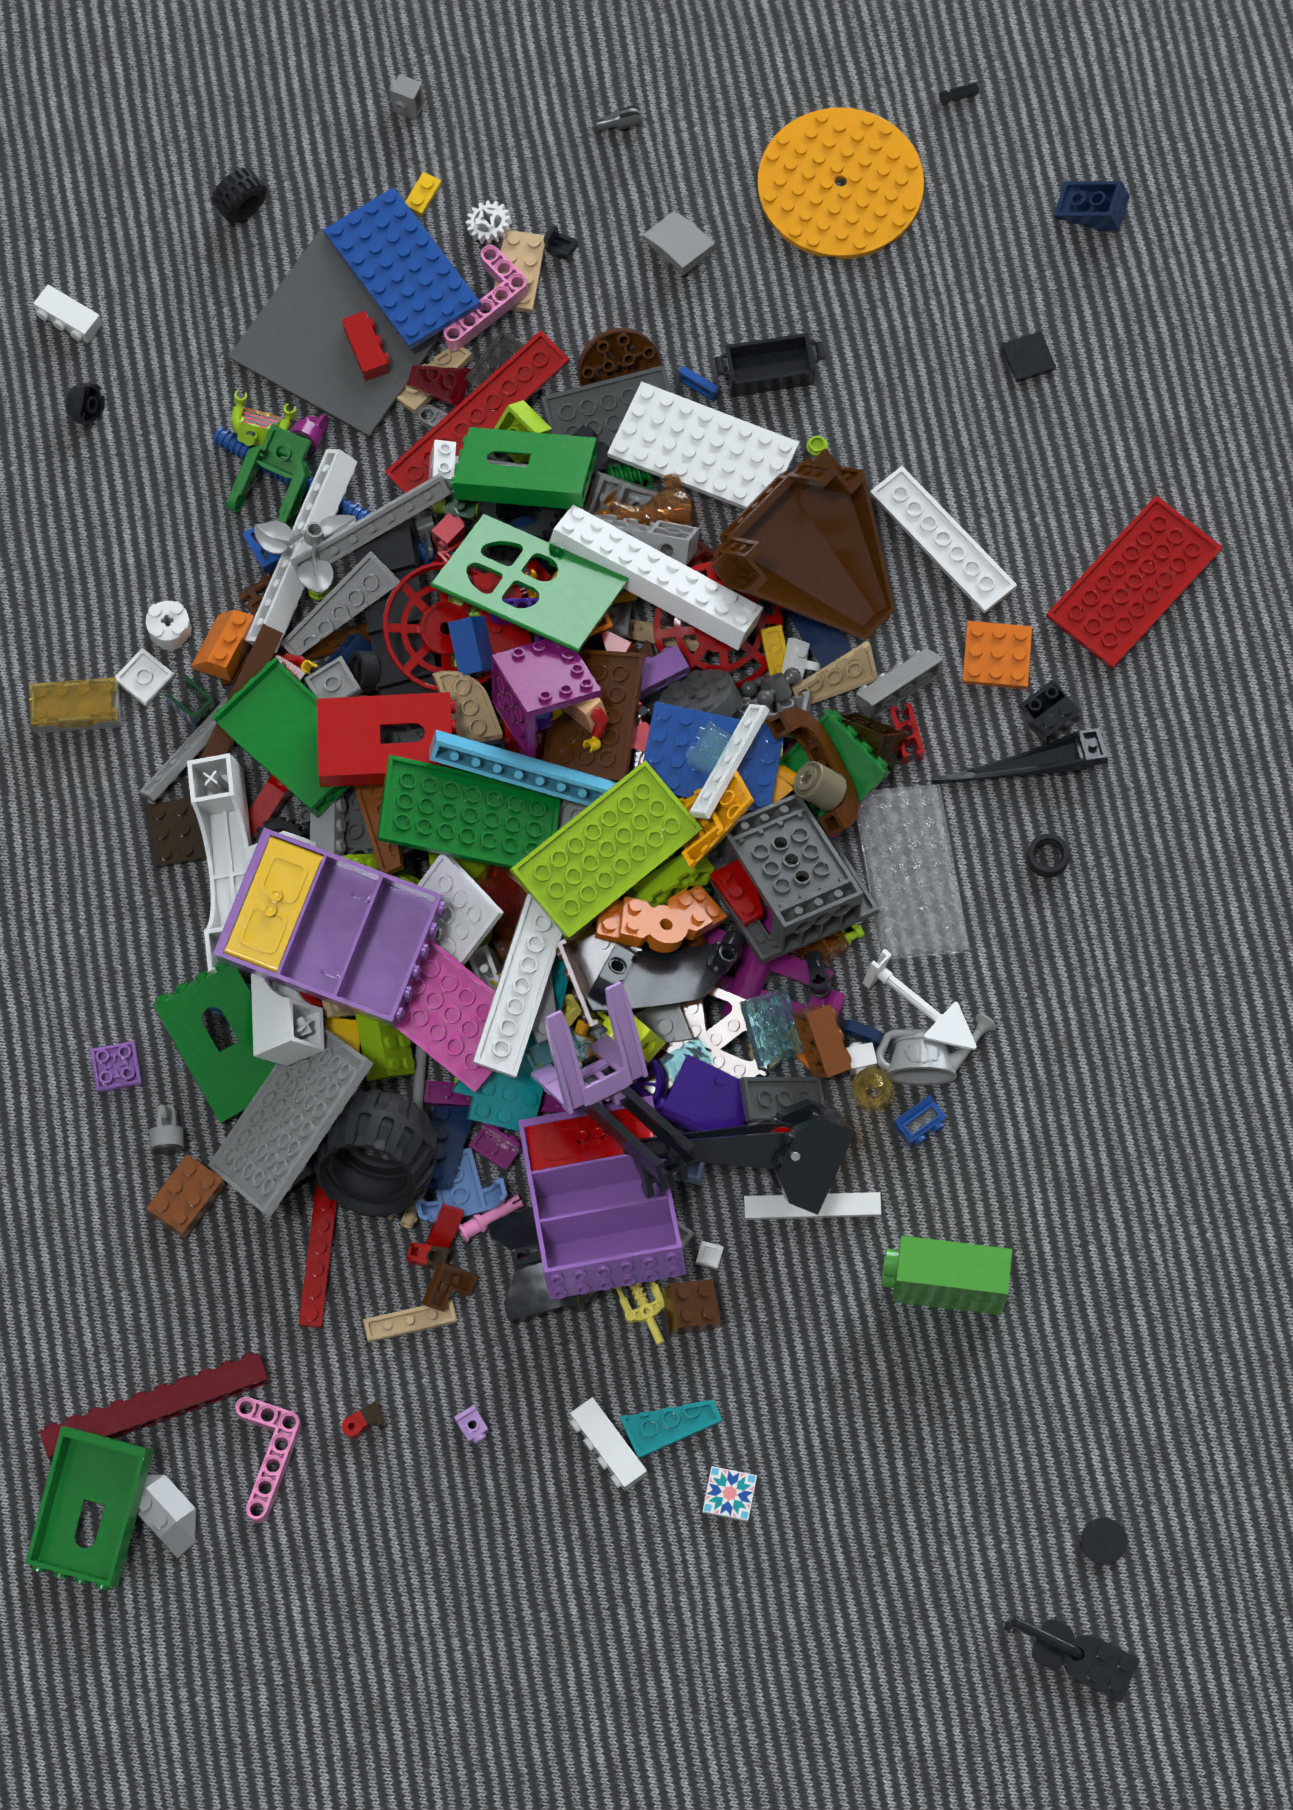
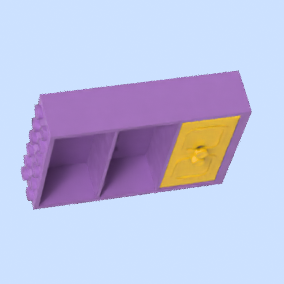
[213,828,447,1028]

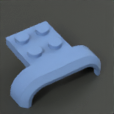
[415,1148,507,1224]

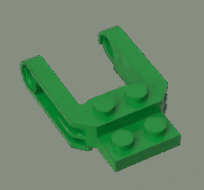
[226,424,312,528]

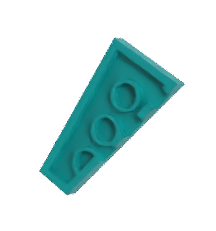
[619,1400,722,1459]

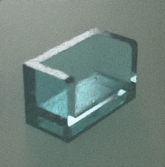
[525,1028,581,1071]
[659,1037,712,1083]

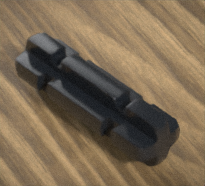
[939,82,979,103]

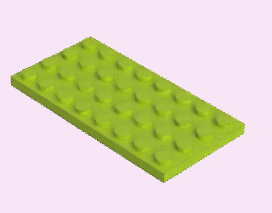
[510,760,703,939]

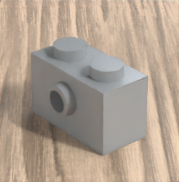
[389,74,424,121]

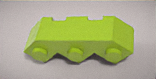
[627,854,715,908]

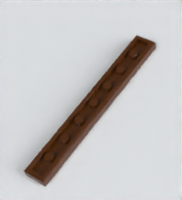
[200,624,283,758]

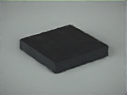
[1001,331,1056,383]

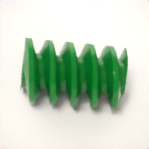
[607,463,653,486]

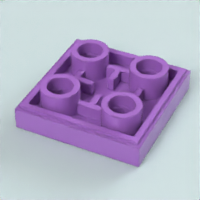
[90,1041,142,1093]

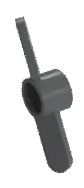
[416,508,437,559]

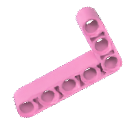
[444,245,528,351]
[235,1397,301,1523]

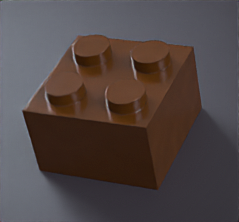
[662,1279,721,1335]

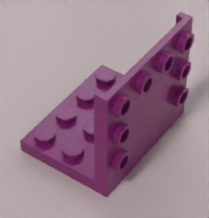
[492,639,601,758]

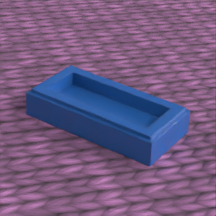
[679,366,718,401]

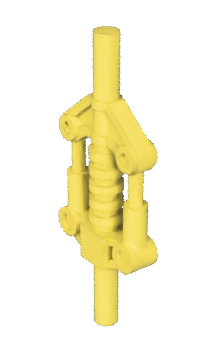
[614,1281,665,1345]

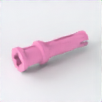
[458,1194,524,1243]

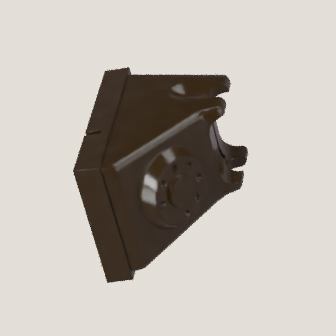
[839,712,908,772]

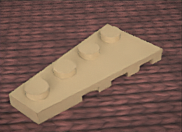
[791,641,877,704]

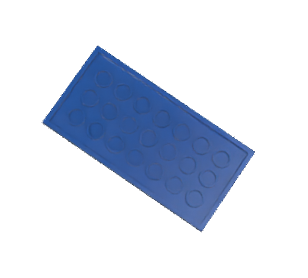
[323,187,481,350]

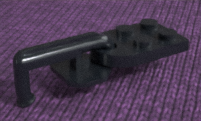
[1004,1617,1140,1702]

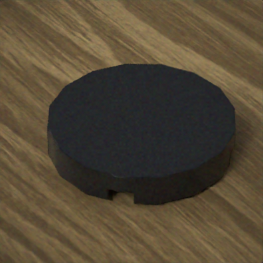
[1080,1518,1127,1565]

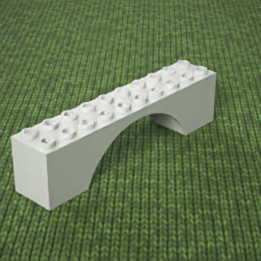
[187,753,252,982]
[247,831,324,1066]

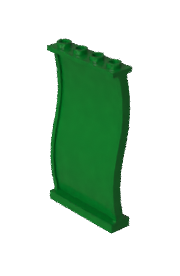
[212,657,350,818]

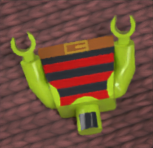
[230,391,297,446]

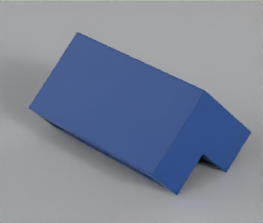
[448,616,493,675]

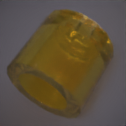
[852,1067,893,1113]

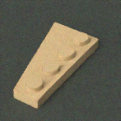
[396,347,473,415]

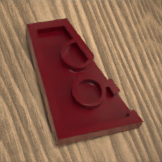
[407,365,471,408]

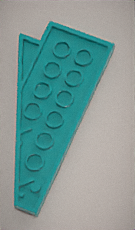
[452,955,568,1132]

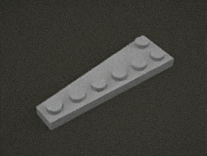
[280,551,400,656]

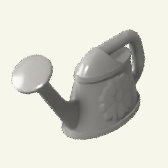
[875,1013,997,1086]

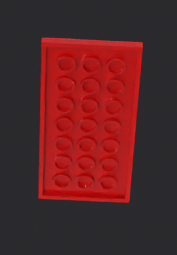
[1046,495,1223,670]

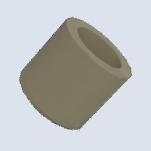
[793,761,847,811]

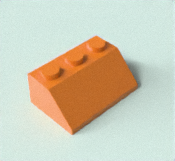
[191,609,254,681]

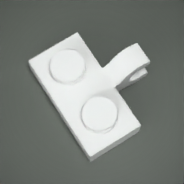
[781,638,821,685]

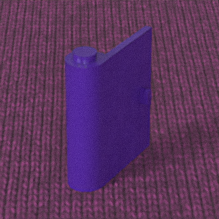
[654,1054,745,1132]

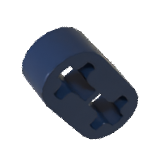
[841,1019,884,1046]

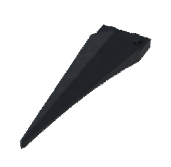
[931,728,1108,784]

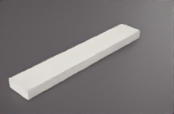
[689,704,770,819]
[744,1192,881,1220]

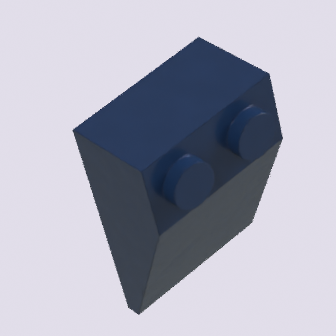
[1054,181,1130,230]

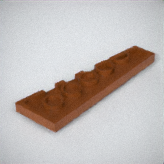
[354,784,404,875]

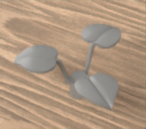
[254,515,356,593]

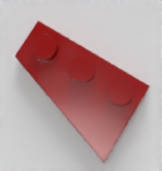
[710,859,763,927]

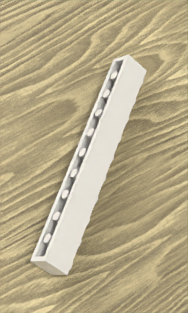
[245,449,357,653]

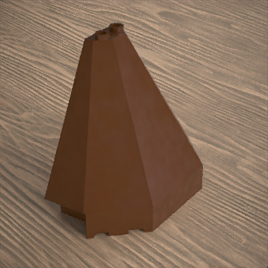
[711,449,895,640]

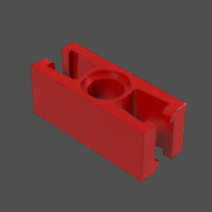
[888,703,924,765]

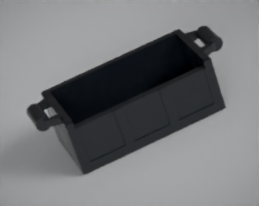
[714,333,826,397]

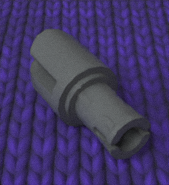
[595,104,642,132]

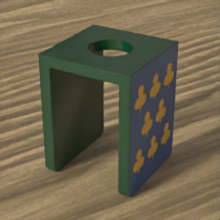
[167,676,216,729]

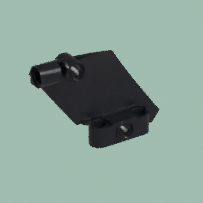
[585,929,745,1012]

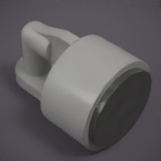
[149,1105,184,1155]

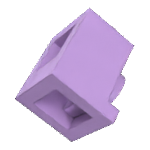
[454,1405,489,1445]

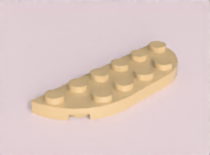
[432,670,508,750]

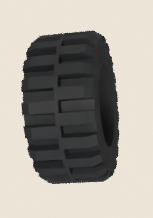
[476,501,559,562]

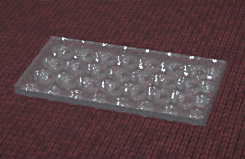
[857,784,969,959]

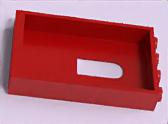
[317,692,458,787]

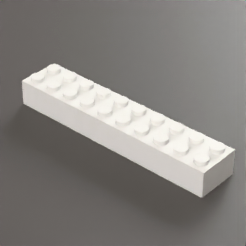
[549,505,763,650]

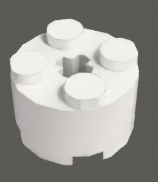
[146,601,192,650]

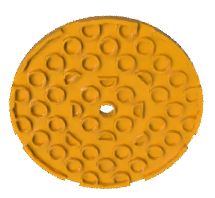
[758,108,924,259]

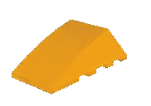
[678,770,754,869]

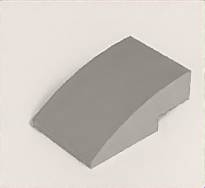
[642,211,715,276]
[583,471,662,526]

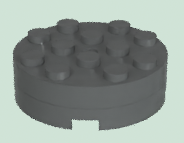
[652,669,743,717]

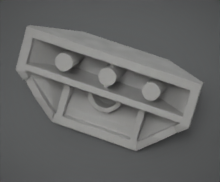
[137,1475,196,1559]

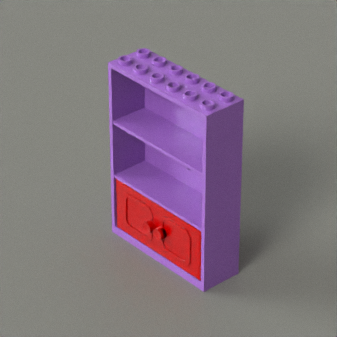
[518,1095,686,1300]

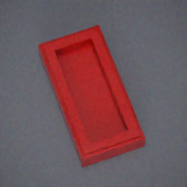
[425,1203,464,1248]

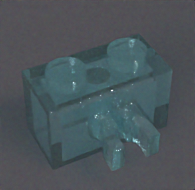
[685,722,732,777]

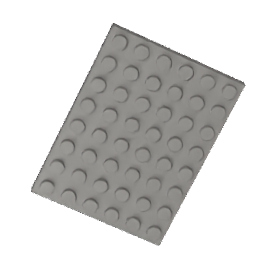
[208,1026,373,1217]

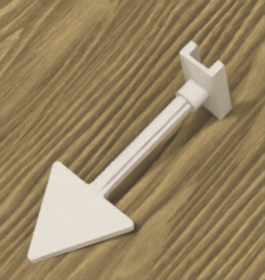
[862,949,977,1050]

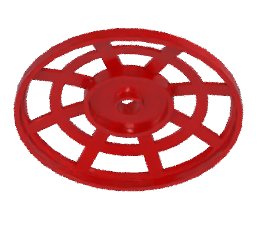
[382,561,492,692]
[653,562,783,689]

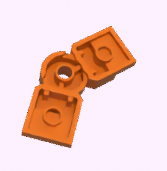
[595,885,727,953]

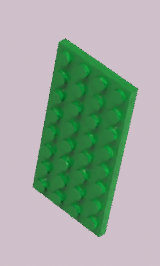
[377,755,561,869]

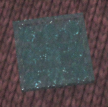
[739,987,804,1067]

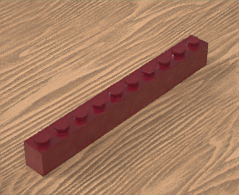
[39,1352,270,1461]

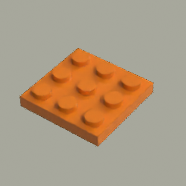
[962,621,1032,690]

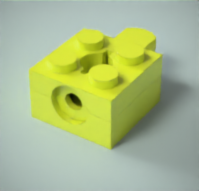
[597,1011,666,1063]

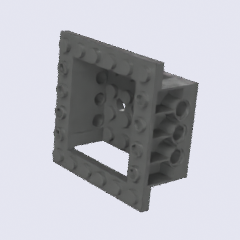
[706,794,880,965]

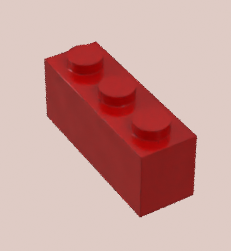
[342,311,391,382]

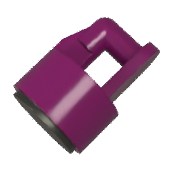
[290,415,328,456]

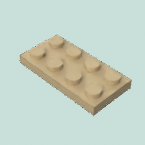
[494,230,545,313]

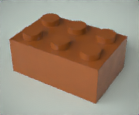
[791,1004,852,1078]
[146,1154,226,1240]

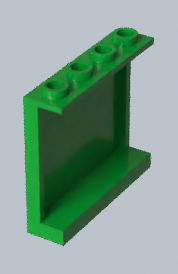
[779,709,891,817]

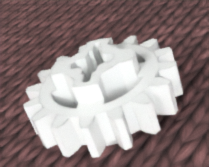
[466,200,512,244]

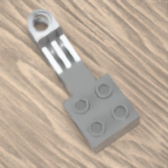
[593,514,700,565]

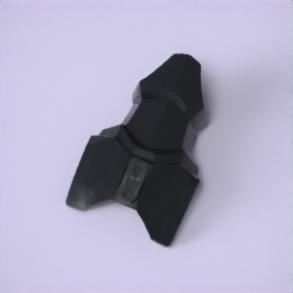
[488,1207,636,1323]

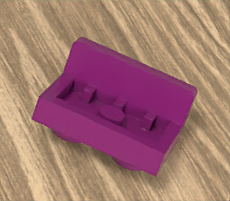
[469,1123,521,1172]

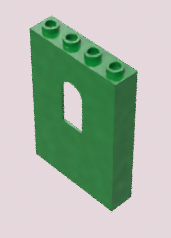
[450,427,597,509]
[152,961,276,1123]
[25,1426,154,1590]

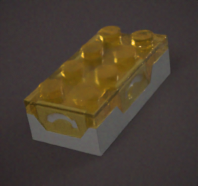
[29,677,121,734]

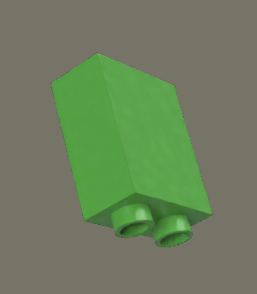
[881,1236,1012,1315]

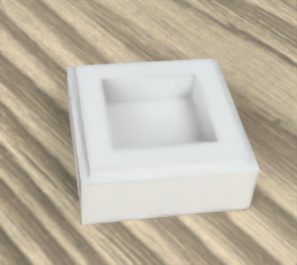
[696,1241,724,1270]

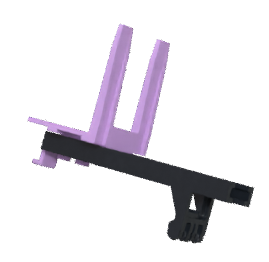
[531,982,699,1199]

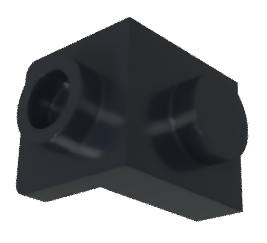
[544,225,579,260]

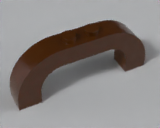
[765,707,858,837]

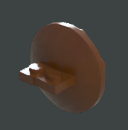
[577,328,662,386]

